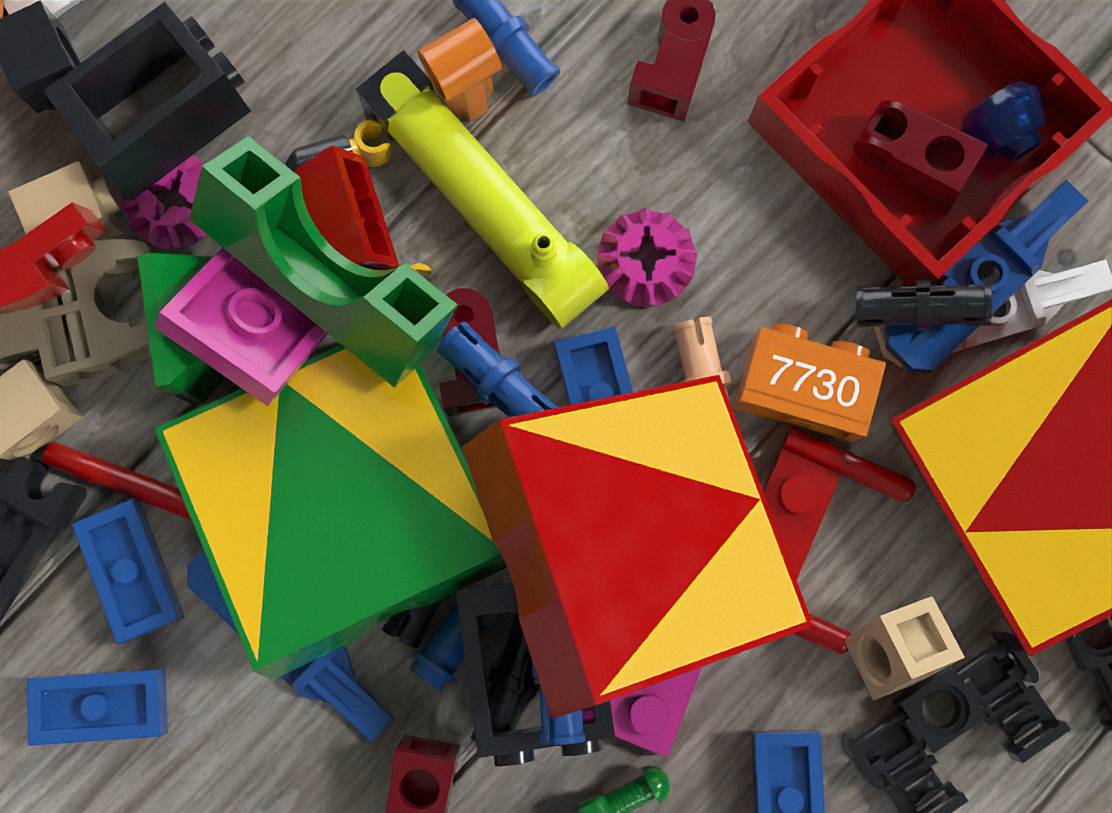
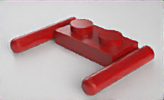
[762,426,916,655]

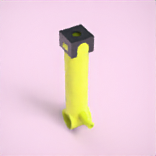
[356,50,609,330]

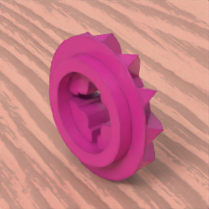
[121,155,208,250]
[597,207,697,307]

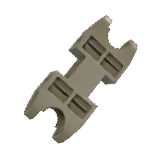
[0,239,151,387]

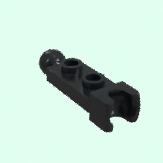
[0,456,87,622]

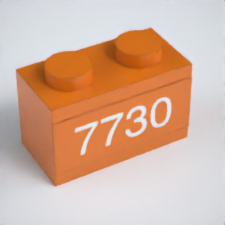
[732,323,886,444]

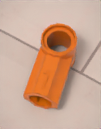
[417,18,502,122]

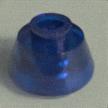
[961,81,1046,164]

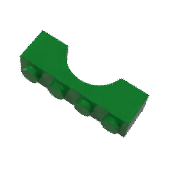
[189,135,458,388]

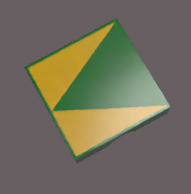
[154,345,507,680]

